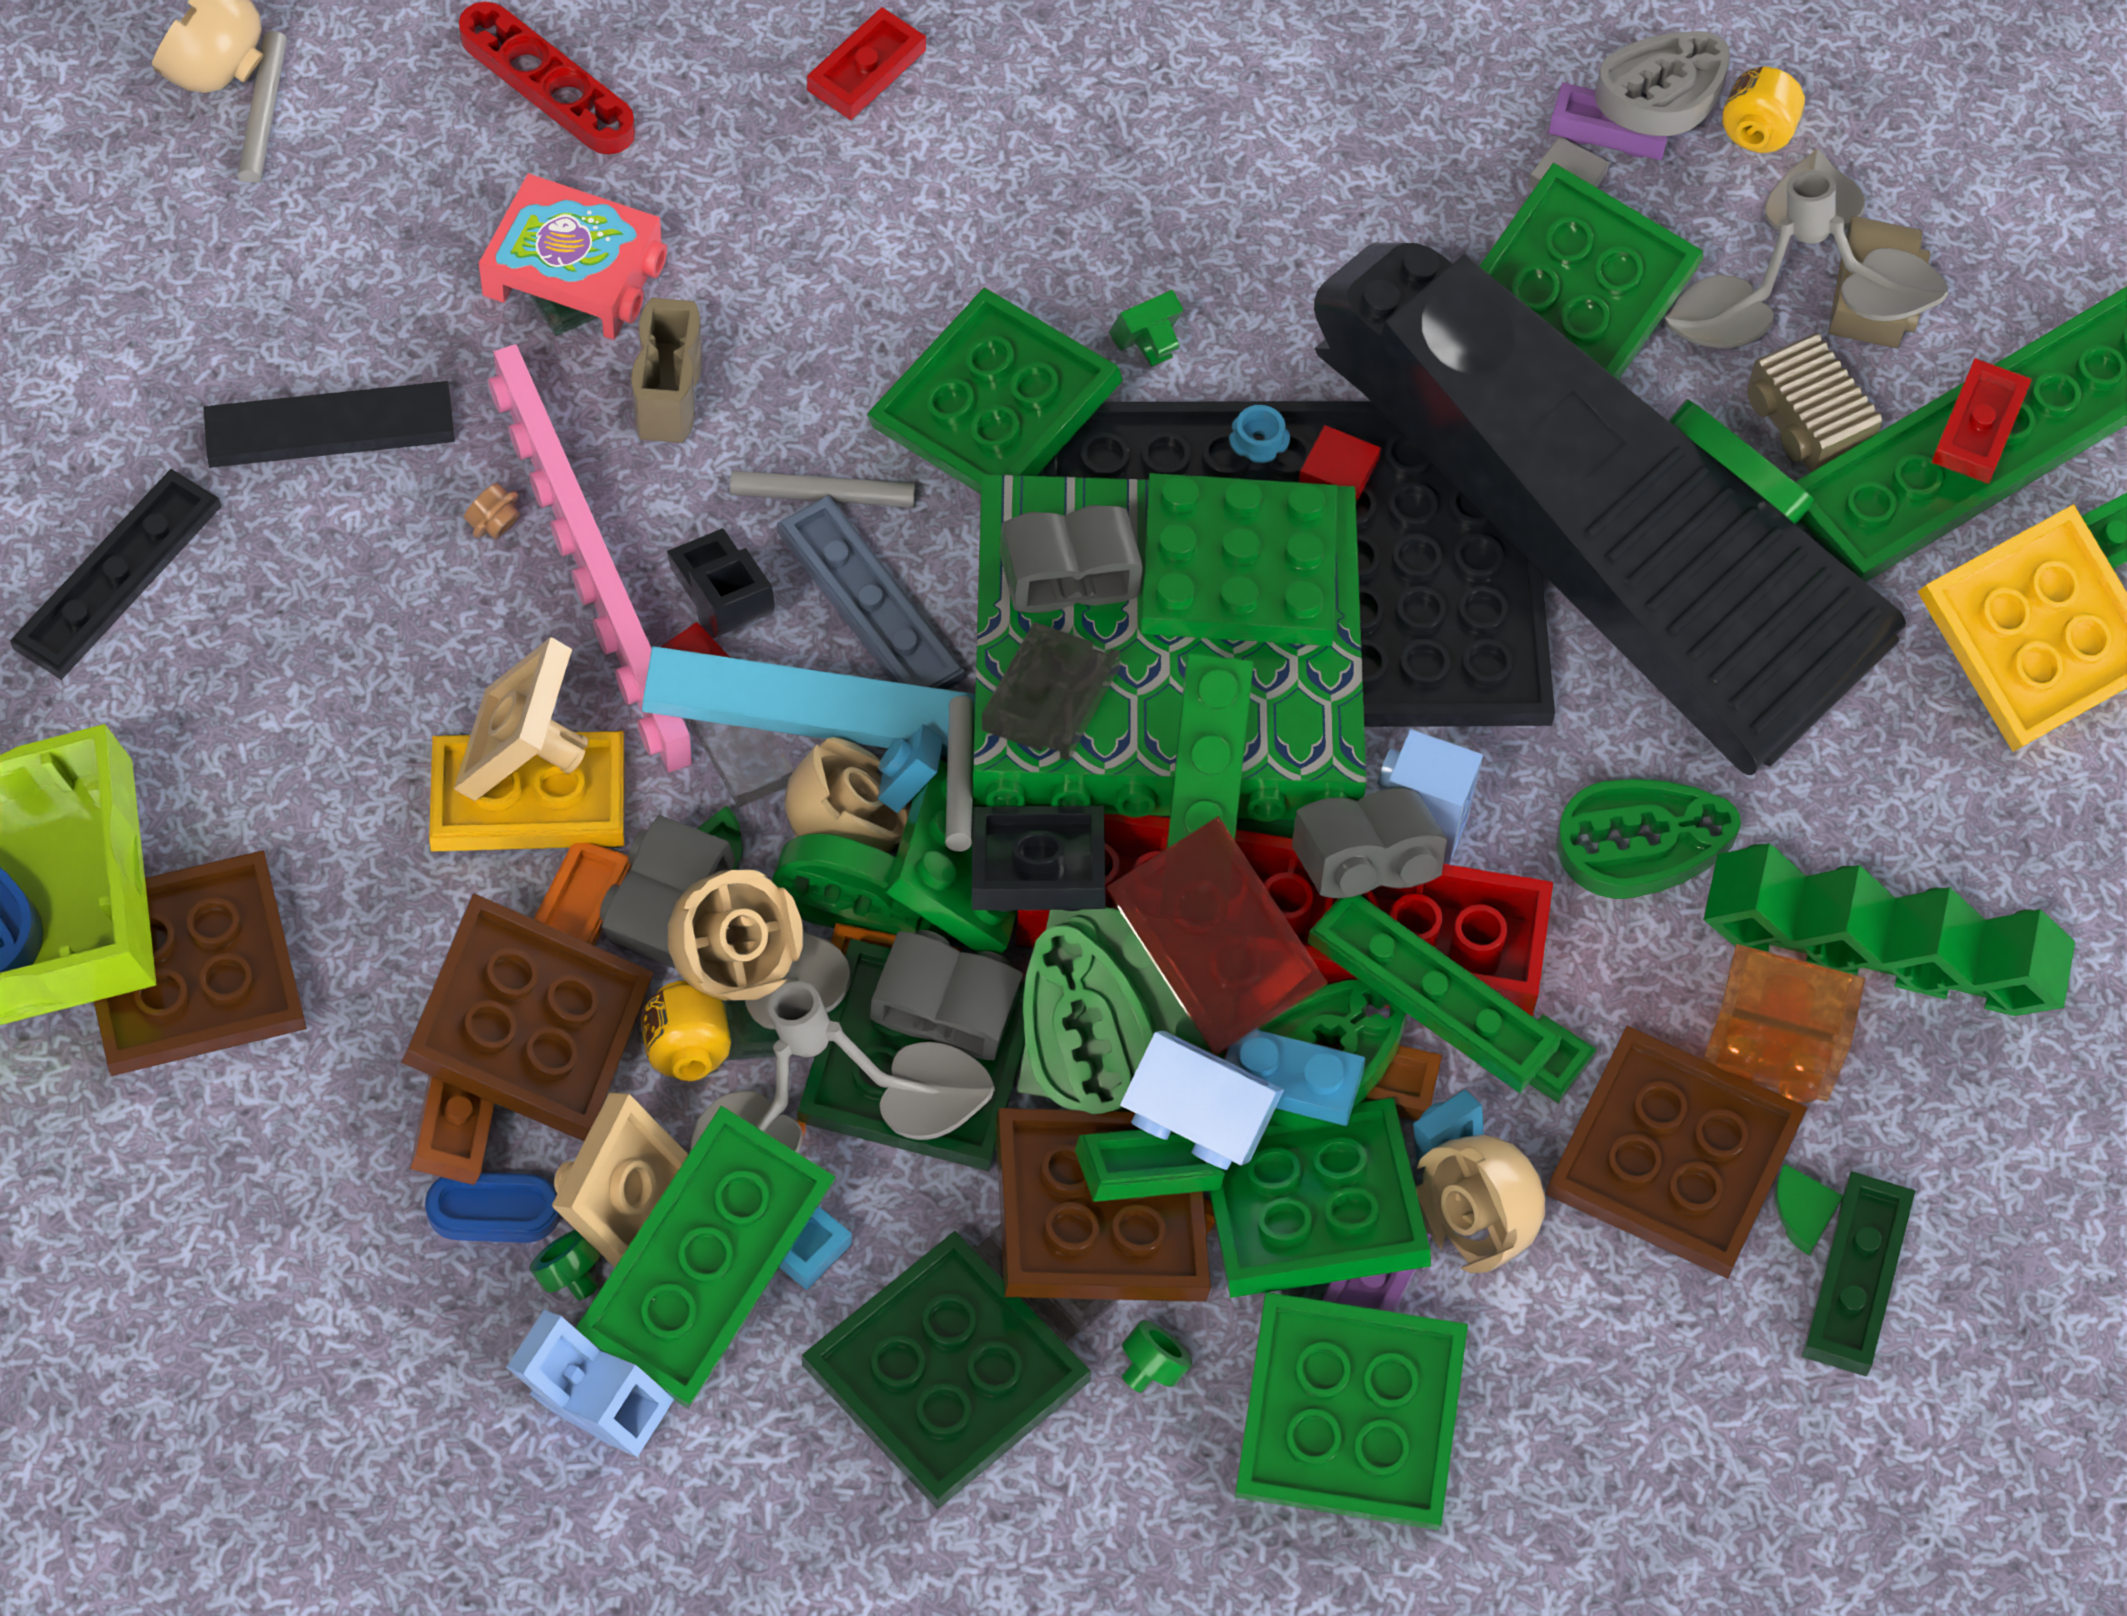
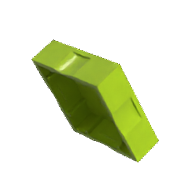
[0,724,156,1025]

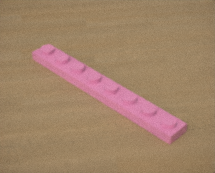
[488,344,692,773]

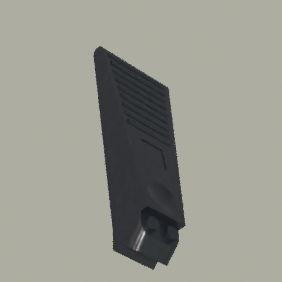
[1314,242,1906,775]

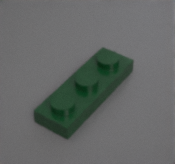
[1801,1171,1916,1377]

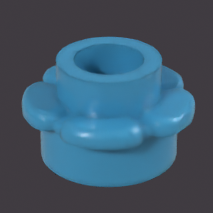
[1229,405,1290,463]

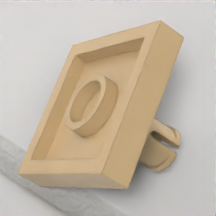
[454,637,588,801]
[552,1092,689,1268]

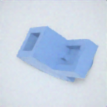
[506,1309,674,1457]

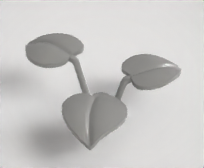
[1665,149,1948,348]
[691,930,995,1153]

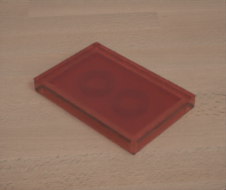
[1107,816,1328,1056]

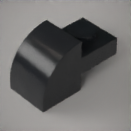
[667,528,775,638]

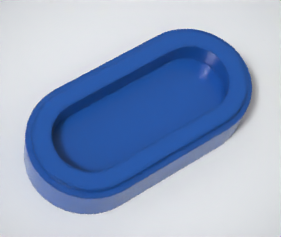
[425,1172,560,1243]

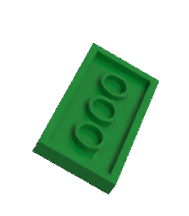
[575,1106,835,1409]

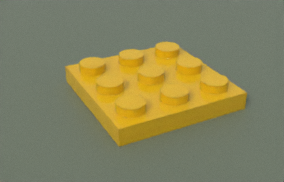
[1917,504,2127,752]

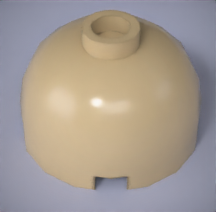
[152,0,263,93]
[785,737,912,853]
[668,870,803,1001]
[1415,1135,1545,1273]

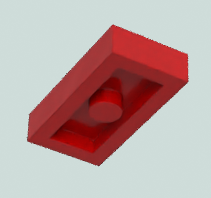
[807,7,926,120]
[1931,358,2032,484]

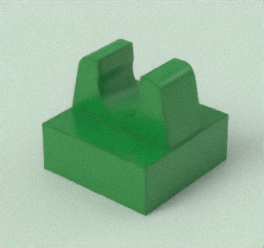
[1109,289,1184,367]

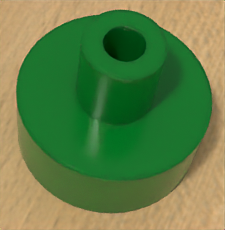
[529,1230,601,1301]
[1122,1320,1192,1393]

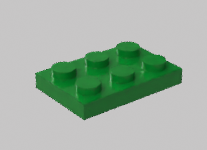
[885,759,1017,955]

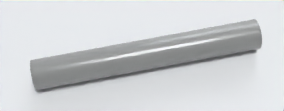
[238,31,287,183]
[730,471,915,508]
[945,696,974,851]

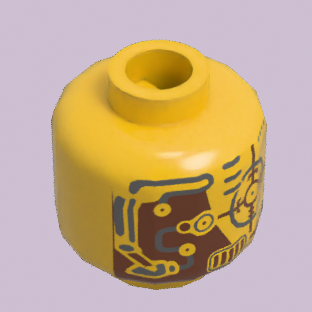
[1722,66,1805,153]
[641,981,731,1081]

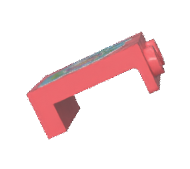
[479,173,667,340]

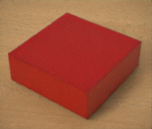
[1299,425,1381,502]

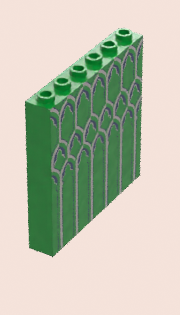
[972,474,1366,821]

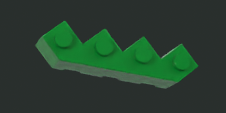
[1703,843,2075,1016]

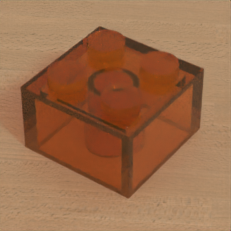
[1702,944,1866,1103]

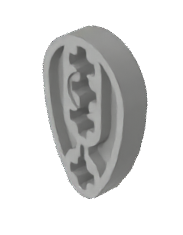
[1594,31,1729,136]

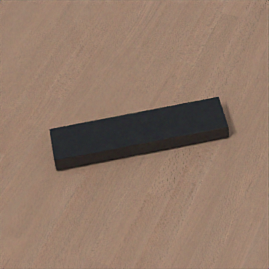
[203,381,455,468]
[10,469,221,680]

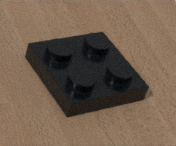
[972,806,1105,912]

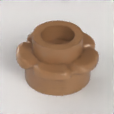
[463,483,521,540]

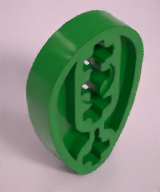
[1668,398,1815,525]
[1556,779,1741,899]
[772,834,951,940]
[1023,924,1155,1114]
[1250,979,1408,1129]

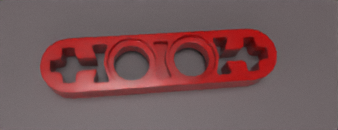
[458,1,635,155]

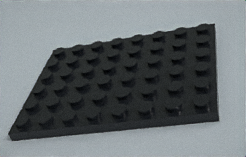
[1043,401,1555,727]

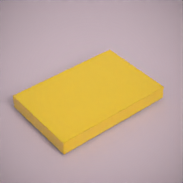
[429,731,625,852]

